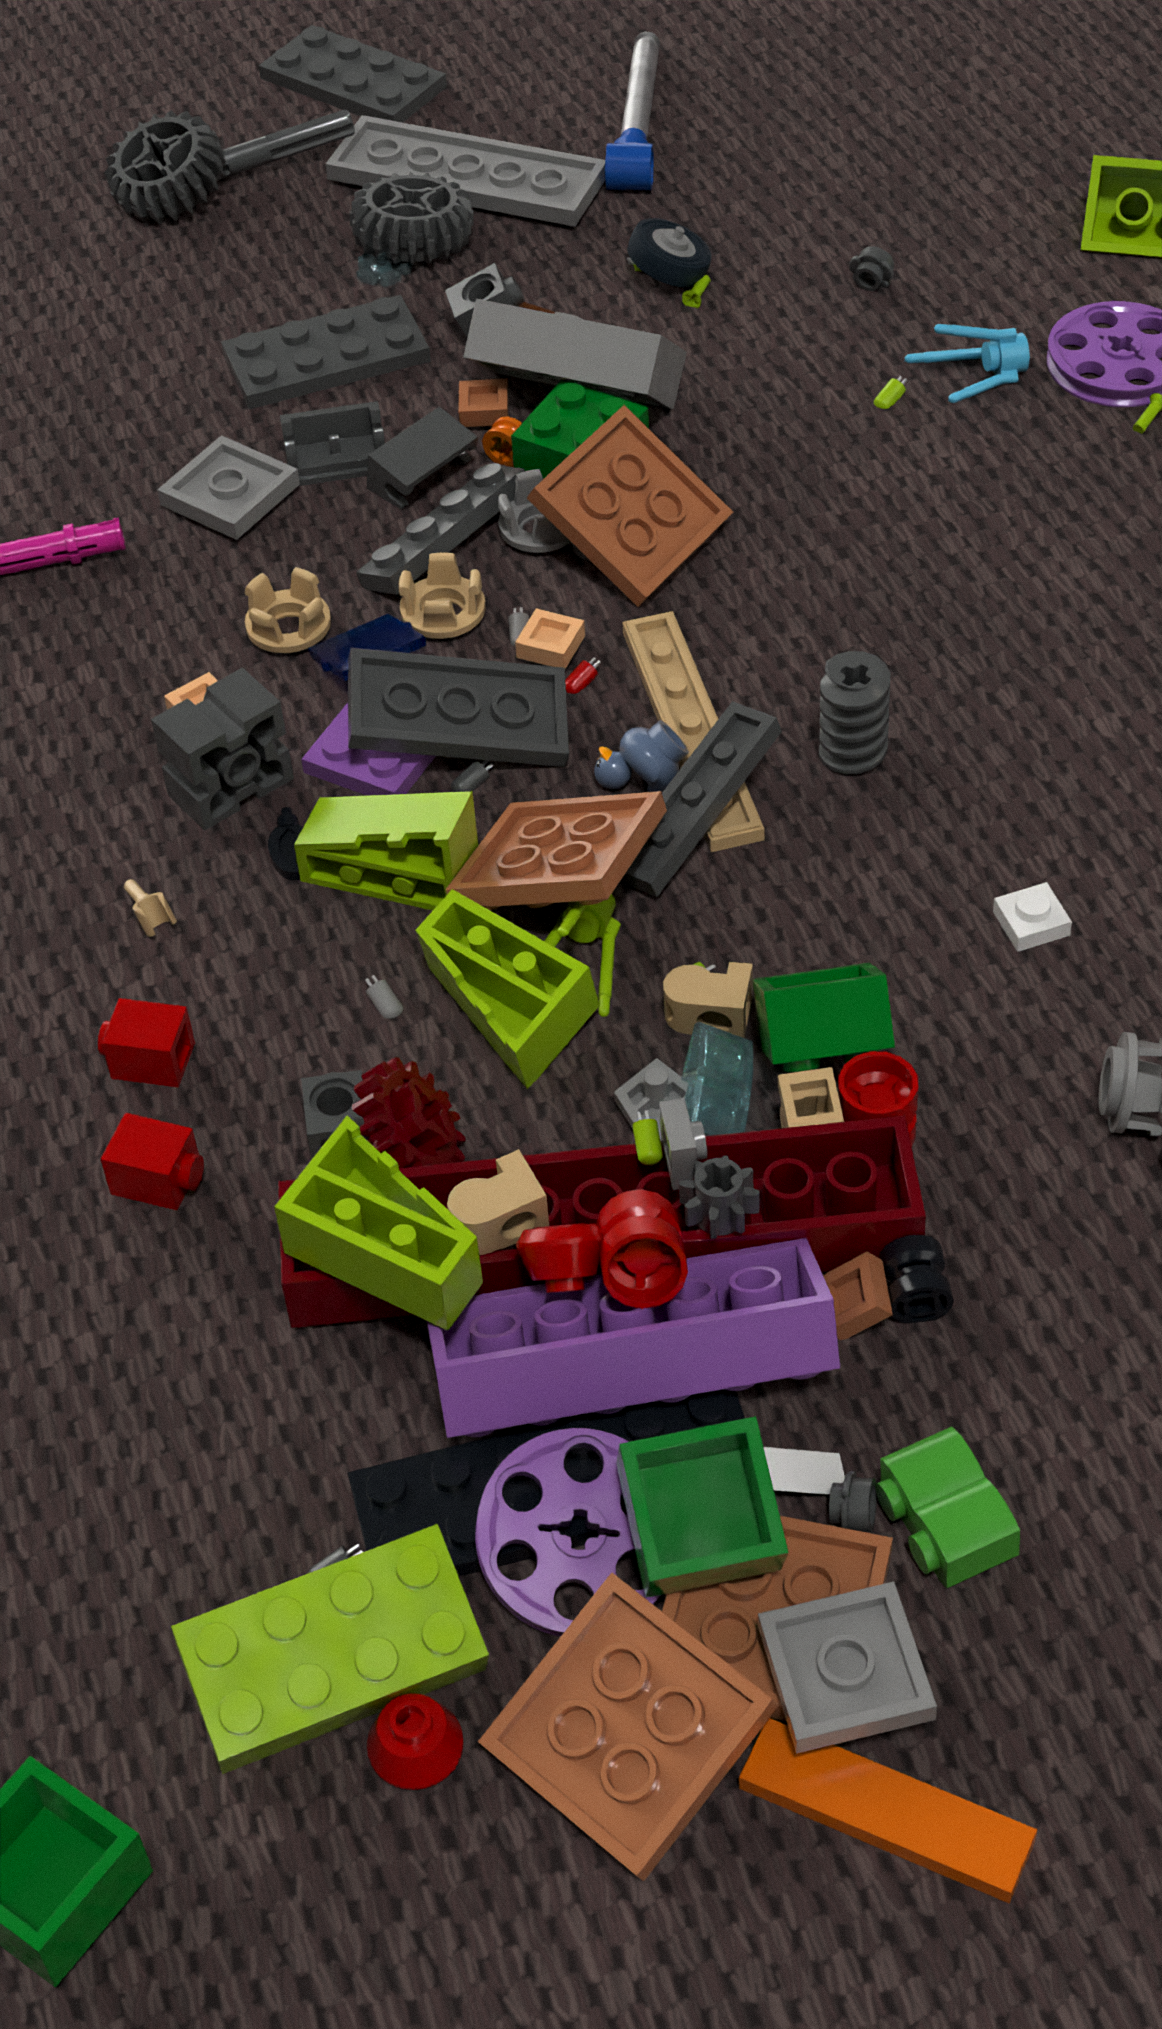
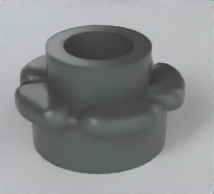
[849,246,894,291]
[829,1471,877,1533]

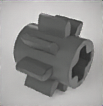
[679,1156,760,1239]

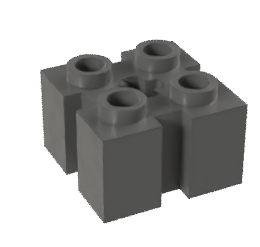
[151,667,294,831]

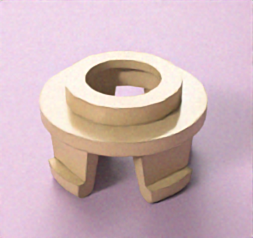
[399,552,486,639]
[245,567,331,653]

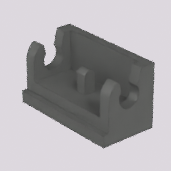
[280,401,385,486]
[366,406,478,509]

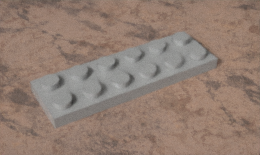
[325,115,605,227]

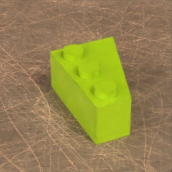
[294,791,478,910]

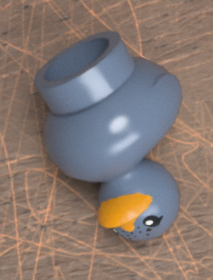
[594,720,689,792]

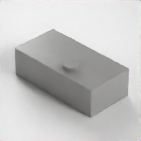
[463,299,687,409]

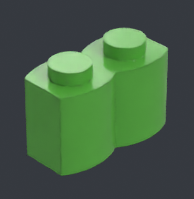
[875,1426,1020,1588]

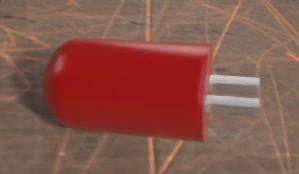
[565,657,601,694]

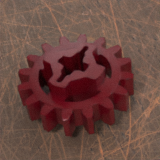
[352,1057,466,1168]

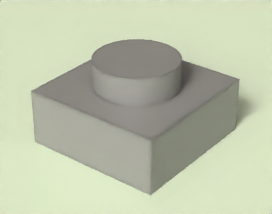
[659,1098,707,1190]

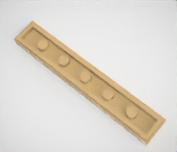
[622,611,764,852]

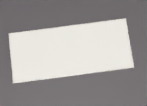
[764,1447,845,1495]

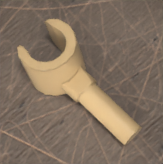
[124,879,177,937]

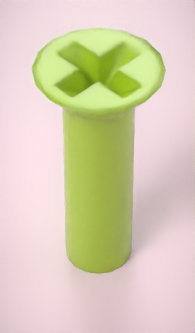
[682,274,710,308]
[1133,393,1162,434]

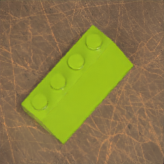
[1081,155,1162,258]

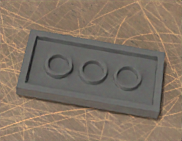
[259,25,447,123]
[221,295,431,410]
[348,648,569,767]

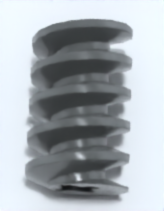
[819,651,891,774]

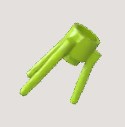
[544,894,621,1017]

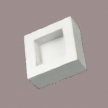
[993,882,1072,952]

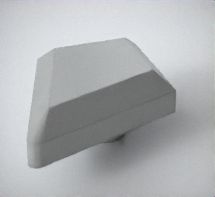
[614,1058,700,1141]

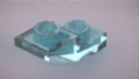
[681,1022,753,1136]

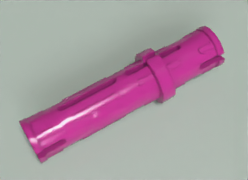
[0,517,126,575]

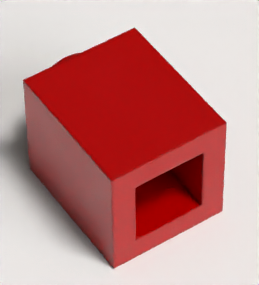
[98,998,195,1088]
[100,1112,204,1211]

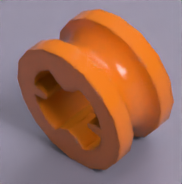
[482,416,522,467]

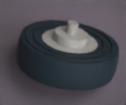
[627,218,712,287]

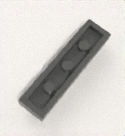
[356,463,524,595]
[620,701,782,897]

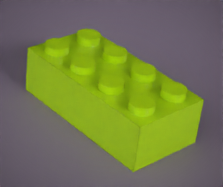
[171,1524,489,1774]

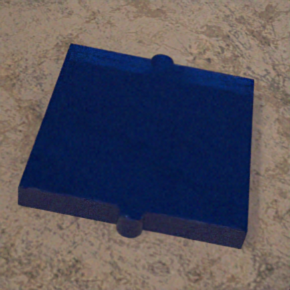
[308,614,427,681]

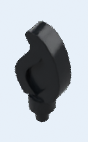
[268,807,303,880]

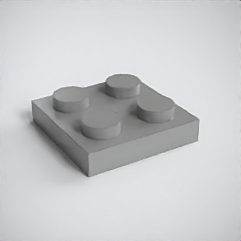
[157,435,300,540]
[758,1582,937,1754]

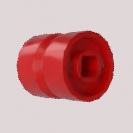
[838,1051,918,1147]
[596,1189,688,1309]

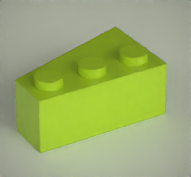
[416,889,600,1089]
[274,1115,483,1331]

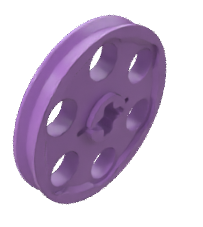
[1046,301,1162,407]
[475,1428,661,1637]

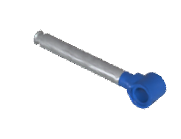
[605,32,660,190]

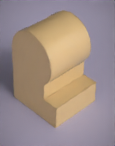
[663,962,753,1041]
[778,1067,844,1128]
[447,1149,549,1255]

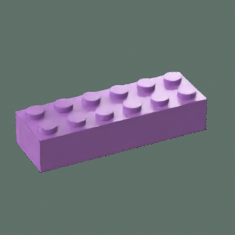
[427,1238,840,1438]

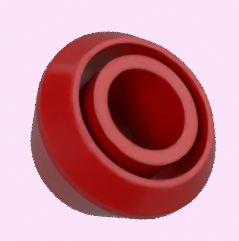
[516,1223,604,1293]
[367,1693,464,1790]

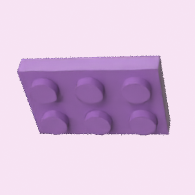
[301,703,435,796]

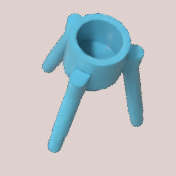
[904,324,1030,403]

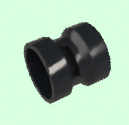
[879,1235,954,1324]

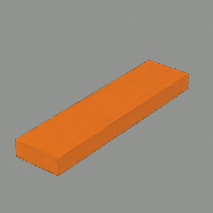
[739,1718,1037,1904]

